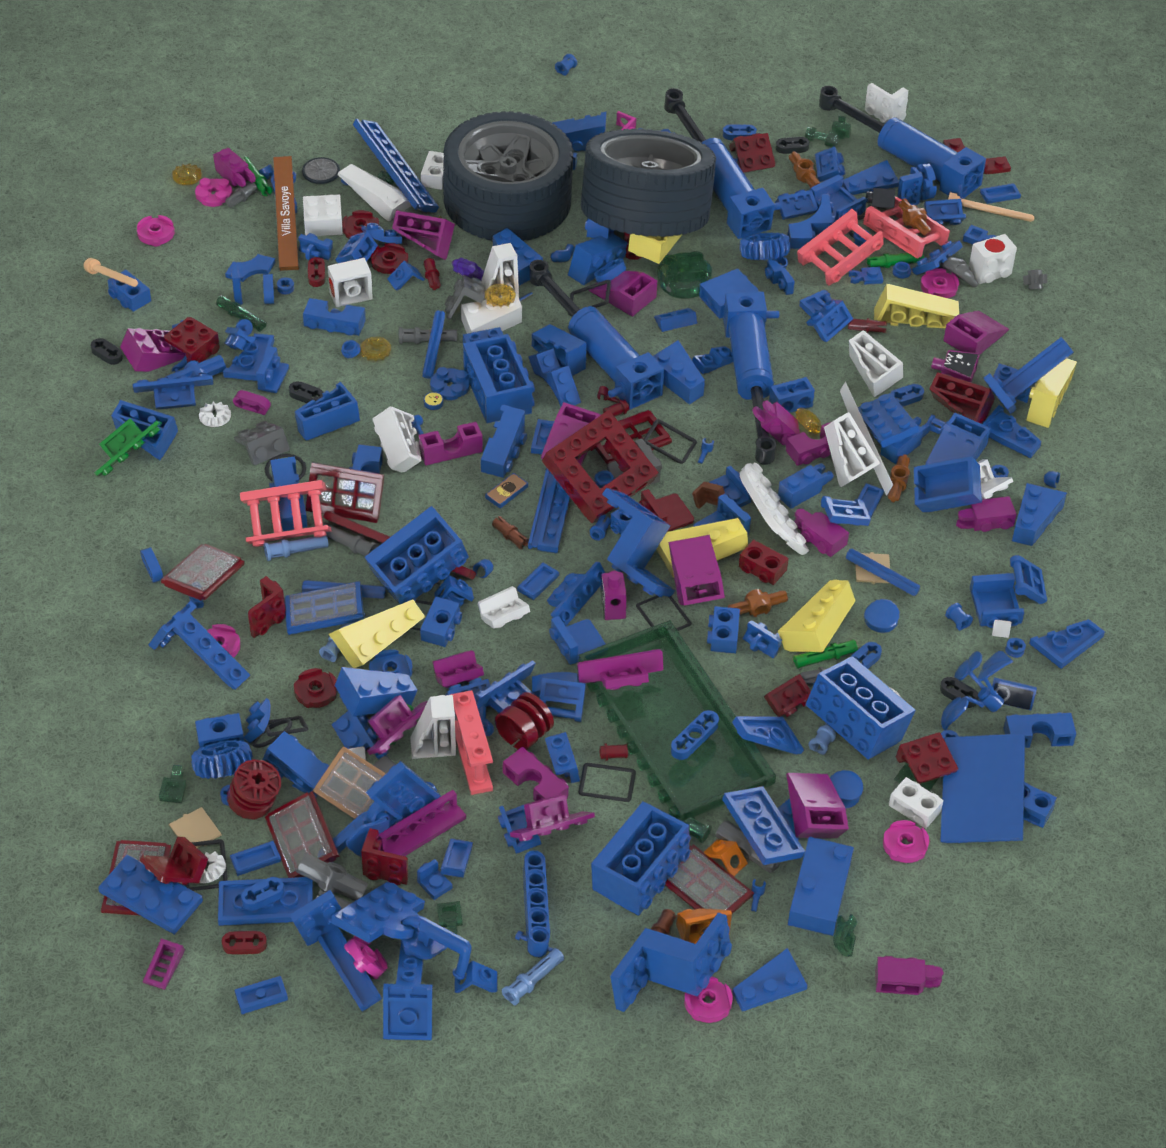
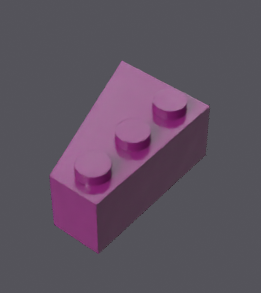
[392,210,455,260]

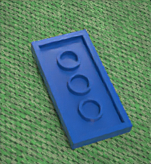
[857,393,919,448]
[722,786,805,865]
[98,855,203,935]
[218,877,313,926]

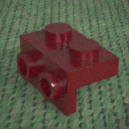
[764,674,811,717]

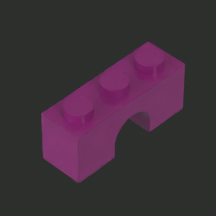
[419,422,483,466]
[785,422,831,466]
[503,747,569,801]

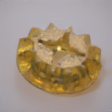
[172,163,202,185]
[485,284,516,308]
[360,337,391,362]
[795,408,821,434]

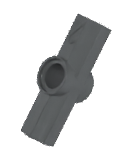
[716,820,781,873]
[296,853,368,901]

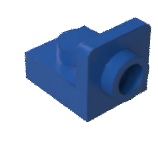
[417,859,453,900]

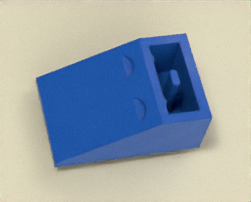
[925,413,991,465]

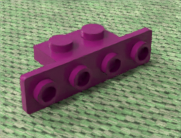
[577,649,663,690]
[367,695,428,755]
[510,794,595,841]

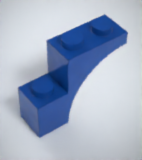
[787,194,835,249]
[528,349,582,407]

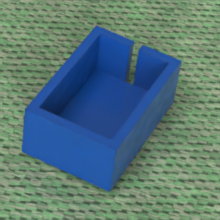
[914,456,982,512]

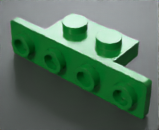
[94,418,162,476]

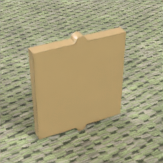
[855,552,890,584]
[169,807,222,848]

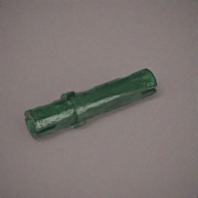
[216,295,267,332]

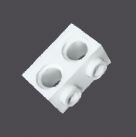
[421,151,444,190]
[889,777,944,829]

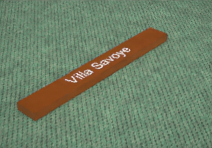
[273,156,299,271]

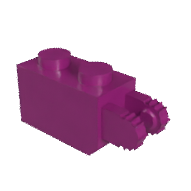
[213,148,256,187]
[752,400,800,445]
[956,496,1017,532]
[794,509,849,557]
[875,956,944,995]

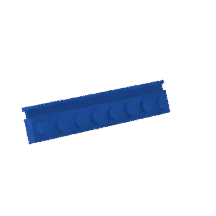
[353,119,439,213]
[528,468,570,553]

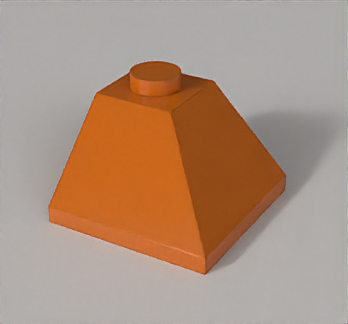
[676,908,732,944]

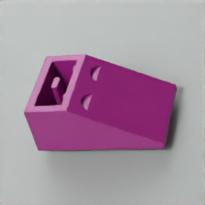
[589,271,657,317]
[943,310,1009,354]
[120,328,186,372]
[541,402,601,465]
[668,535,725,605]
[786,773,849,839]

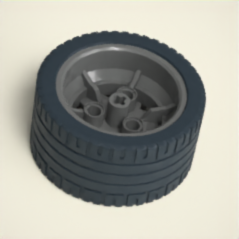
[443,111,573,241]
[581,129,716,237]

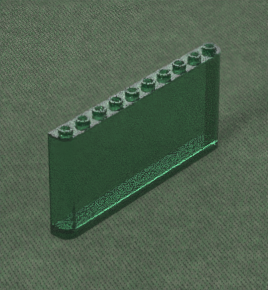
[577,620,776,822]

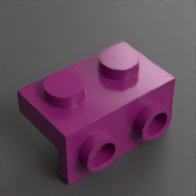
[432,650,484,688]

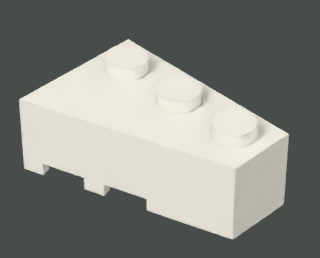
[482,243,519,300]
[461,294,522,334]
[849,330,903,397]
[372,406,422,473]
[824,412,880,487]
[410,695,456,759]

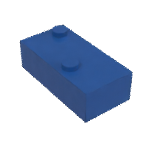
[788,837,854,936]

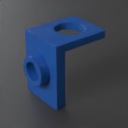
[387,261,425,290]
[434,575,474,602]
[455,961,497,993]

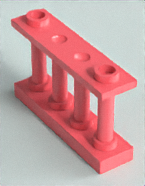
[863,196,950,258]
[797,209,884,286]
[240,480,332,547]
[451,690,493,795]

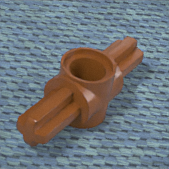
[789,151,820,188]
[898,199,931,235]
[888,454,910,503]
[728,589,788,617]

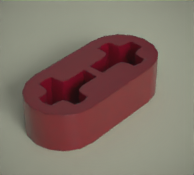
[308,257,325,287]
[221,931,267,955]

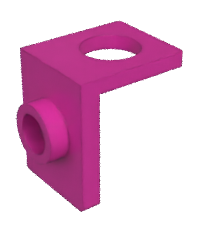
[616,111,636,130]

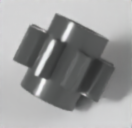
[1023,269,1047,290]

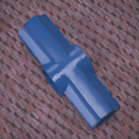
[165,355,226,380]

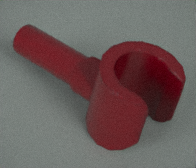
[597,386,623,403]

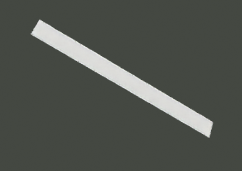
[840,382,893,496]

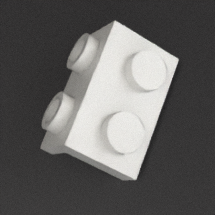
[478,586,530,629]

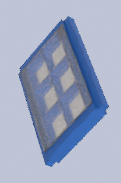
[285,581,364,635]

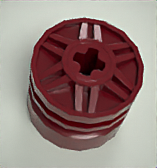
[495,692,554,750]
[227,759,281,820]

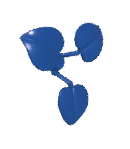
[941,651,1013,731]

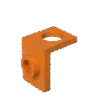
[704,840,748,876]

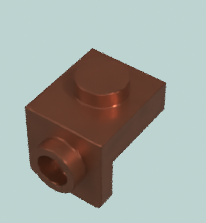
[692,481,725,509]

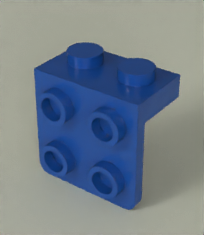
[693,493,751,536]
[549,616,607,665]

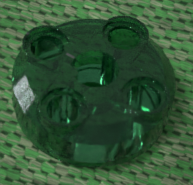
[657,251,712,299]

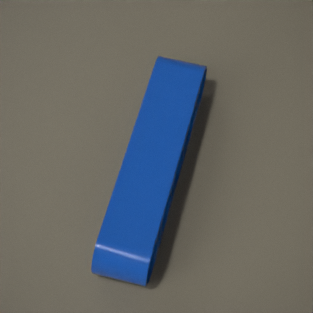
[523,850,550,957]

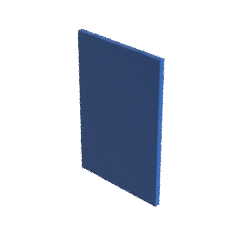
[941,734,1025,843]

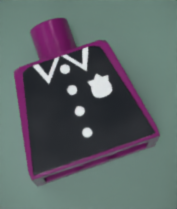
[931,350,980,383]
[600,571,626,620]

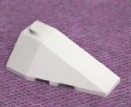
[338,164,412,221]

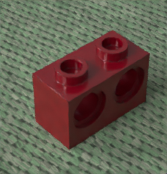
[739,539,789,586]

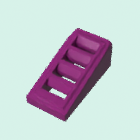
[142,938,185,990]

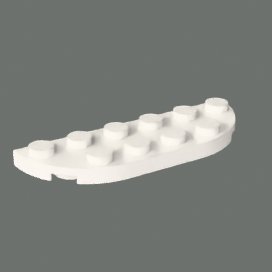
[739,462,809,555]

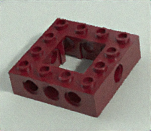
[542,410,659,523]

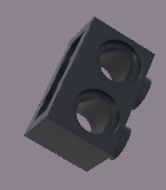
[866,188,896,208]

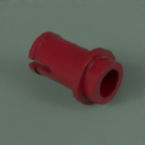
[603,400,629,417]
[599,743,628,761]

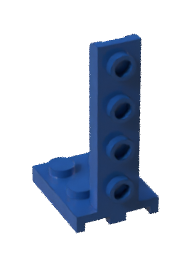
[984,337,1074,414]
[148,601,250,690]
[289,890,382,1011]
[383,942,433,1040]

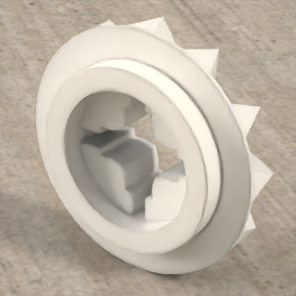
[199,401,231,427]
[199,852,226,883]

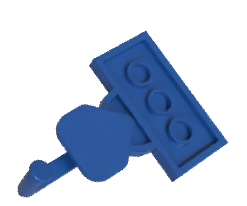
[318,761,441,858]
[331,882,471,980]

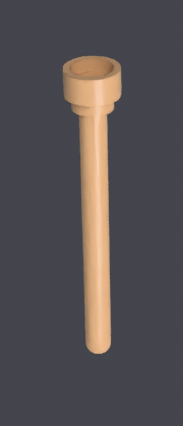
[948,192,1034,222]
[84,258,138,287]

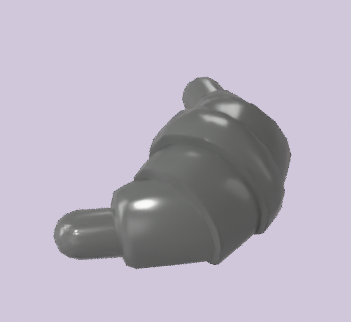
[941,257,978,287]

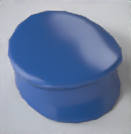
[864,599,899,633]
[830,770,863,809]

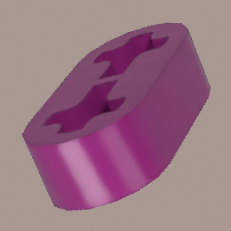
[233,390,271,415]

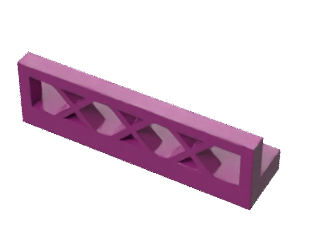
[379,790,466,856]

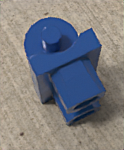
[298,233,333,260]
[224,319,255,350]
[743,620,782,658]

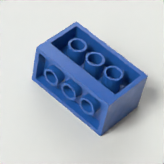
[463,334,535,423]
[365,506,469,605]
[805,656,916,760]
[591,801,691,916]

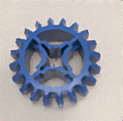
[740,232,790,260]
[191,739,253,779]

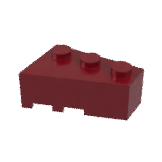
[930,372,995,424]

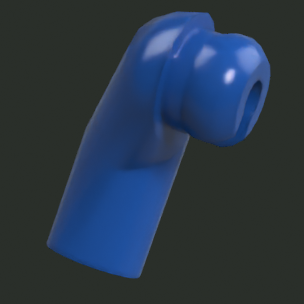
[550,244,575,262]
[478,707,494,736]

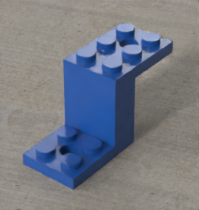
[602,488,675,598]
[610,913,732,1012]

